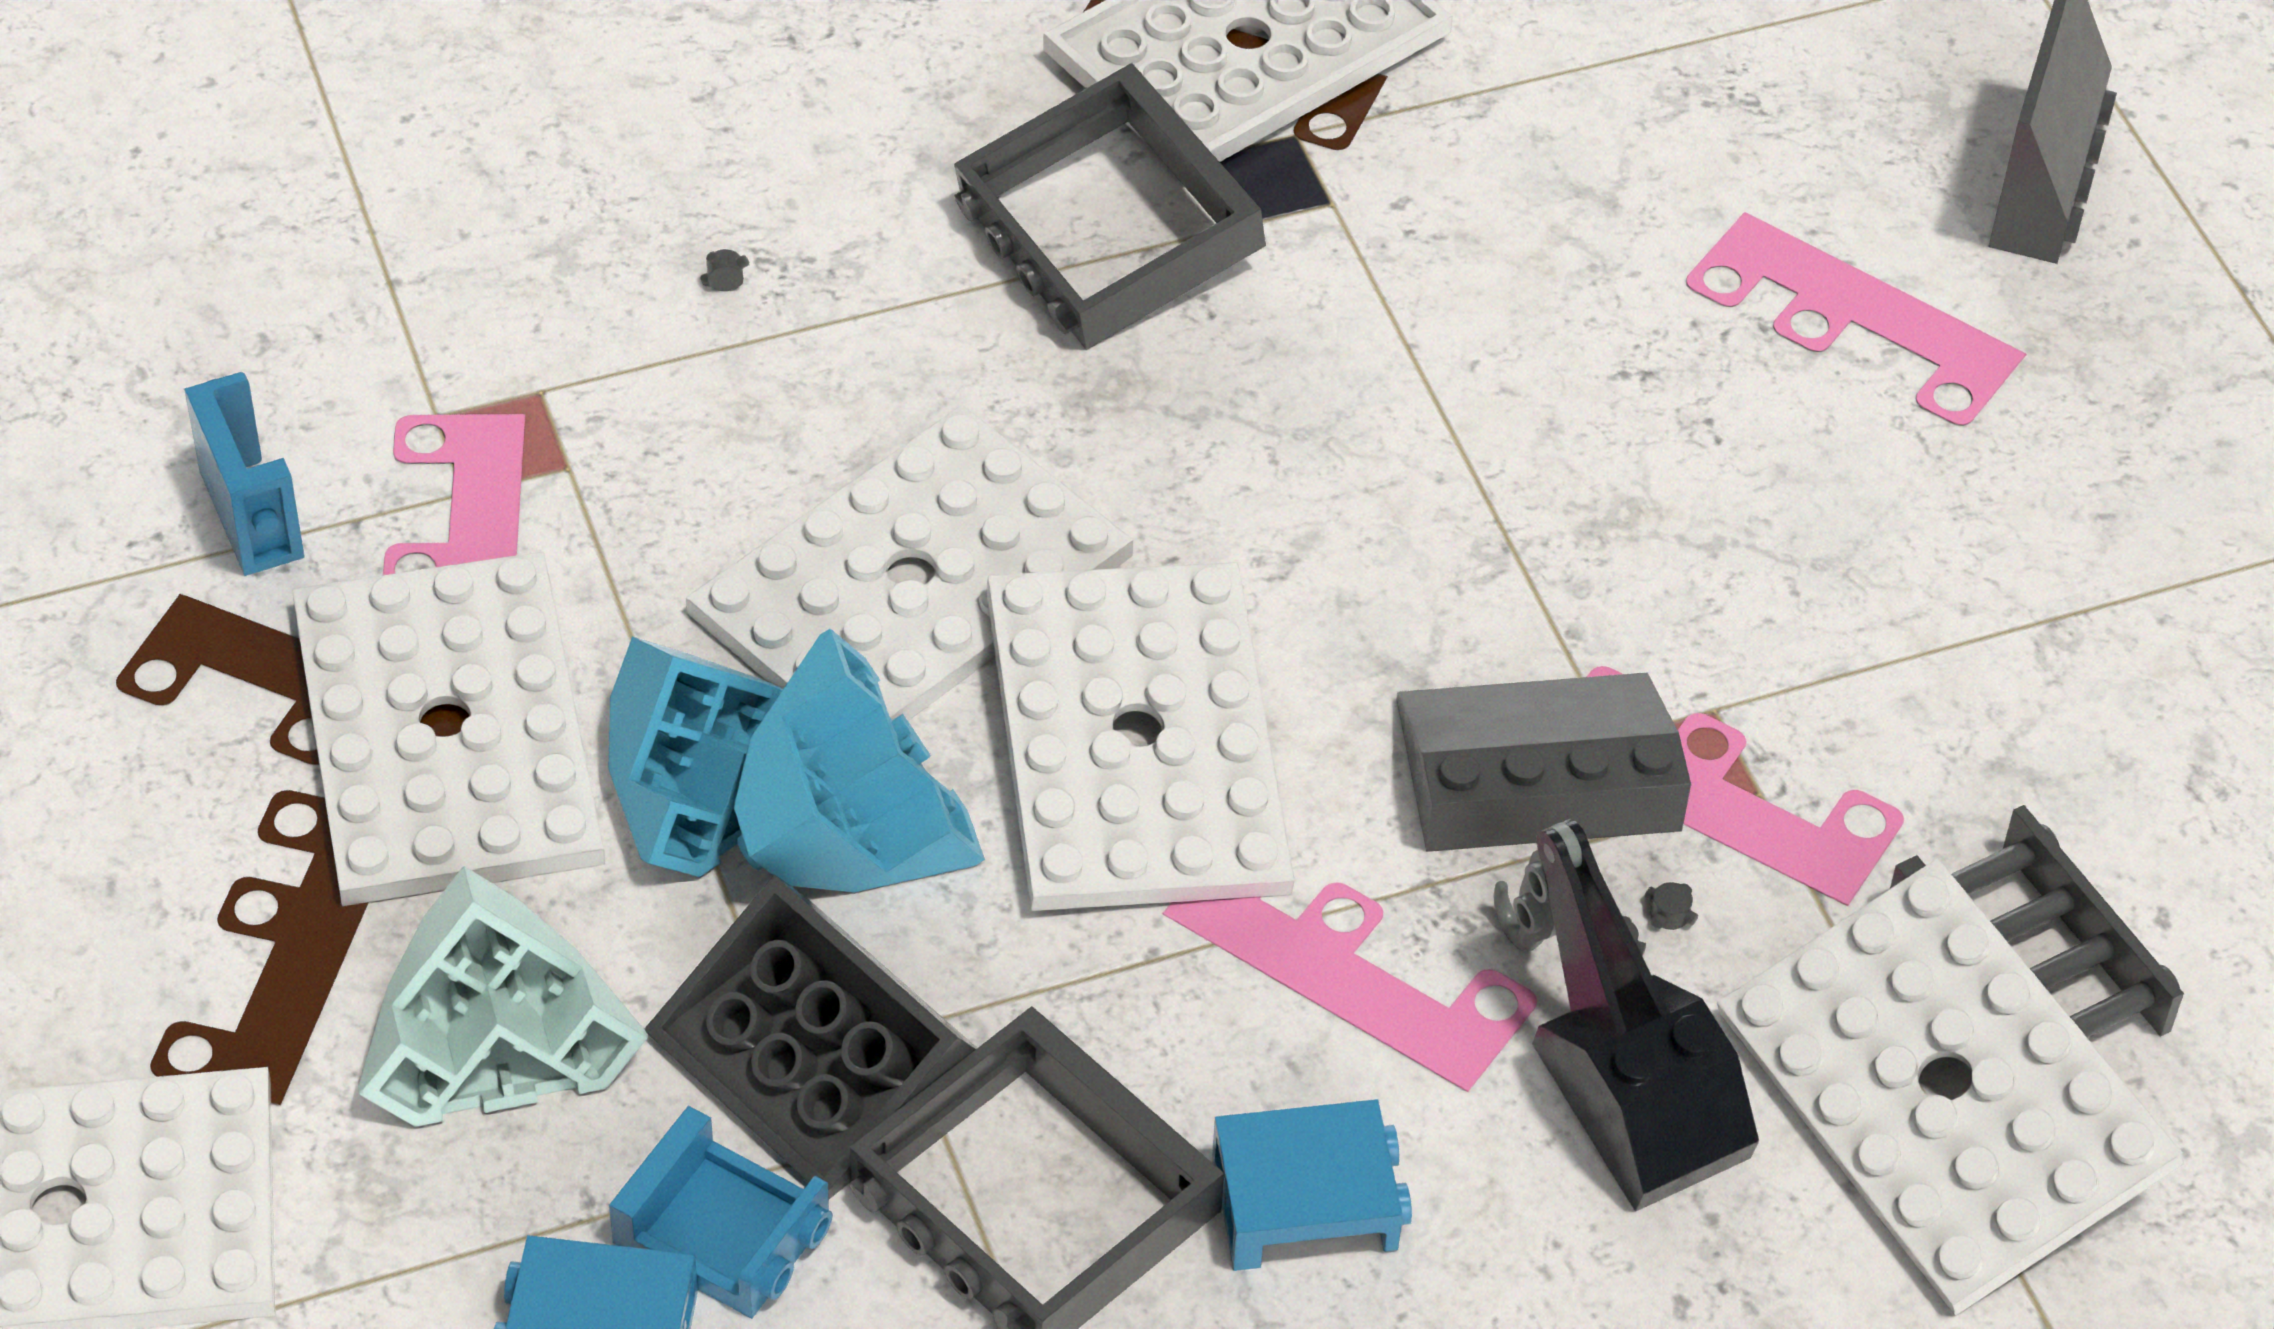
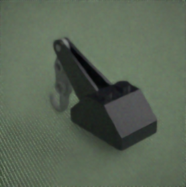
[1493,818,1759,1212]

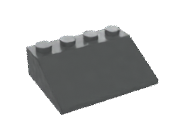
[1989,0,2117,264]
[1396,672,1691,852]
[644,875,977,1199]

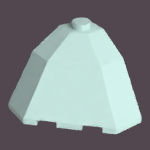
[358,866,648,1127]

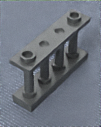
[1890,805,2184,1038]

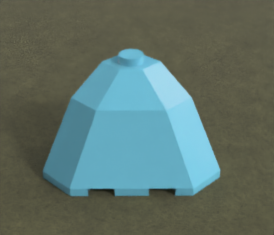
[734,628,985,893]
[608,636,784,877]

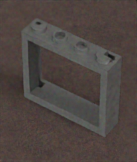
[954,63,1266,350]
[850,1006,1224,1329]

